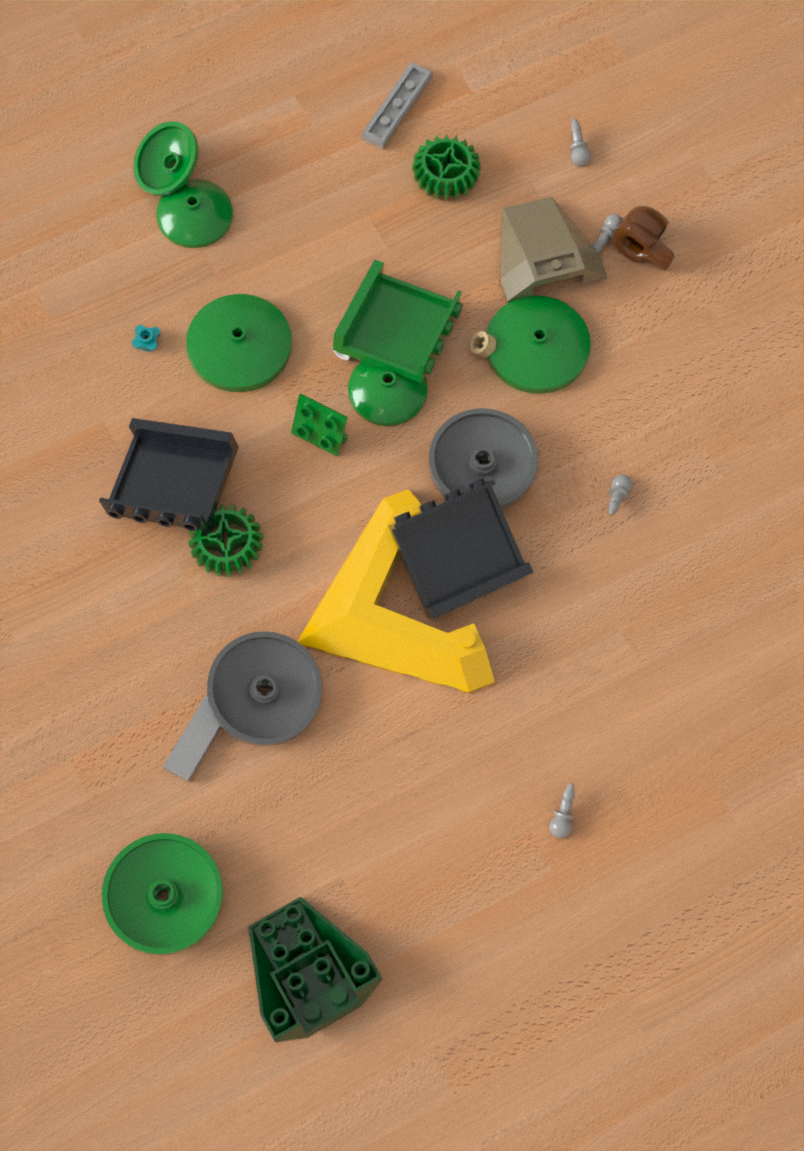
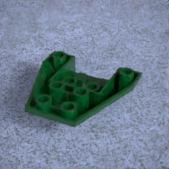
[248,897,383,1043]

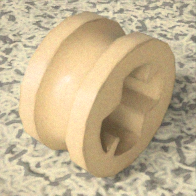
[470,331,496,358]

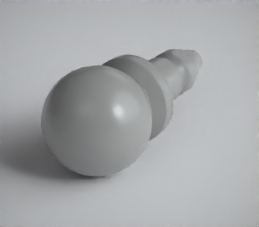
[570,118,591,167]
[593,214,623,253]
[608,474,633,515]
[549,783,575,839]

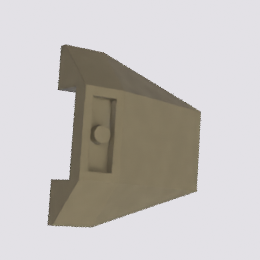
[500,196,607,303]

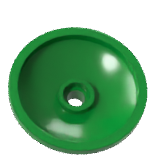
[133,121,199,196]
[156,179,233,248]
[348,361,428,426]

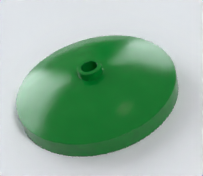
[186,294,292,392]
[487,296,591,394]
[102,833,223,955]

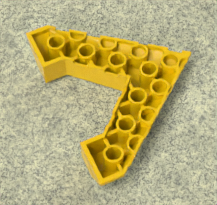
[297,489,495,693]

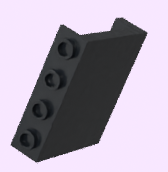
[99,418,239,532]
[388,478,534,618]

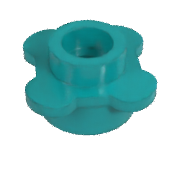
[132,325,161,351]

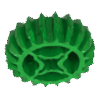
[412,134,481,201]
[188,504,263,577]

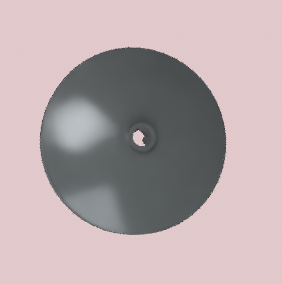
[429,408,538,509]
[207,632,322,746]

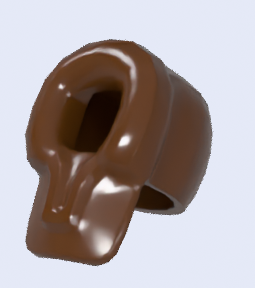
[613,206,675,271]

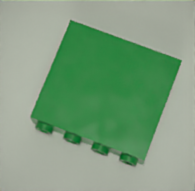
[332,259,463,383]

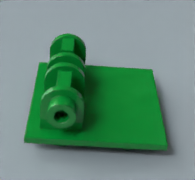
[291,393,348,456]

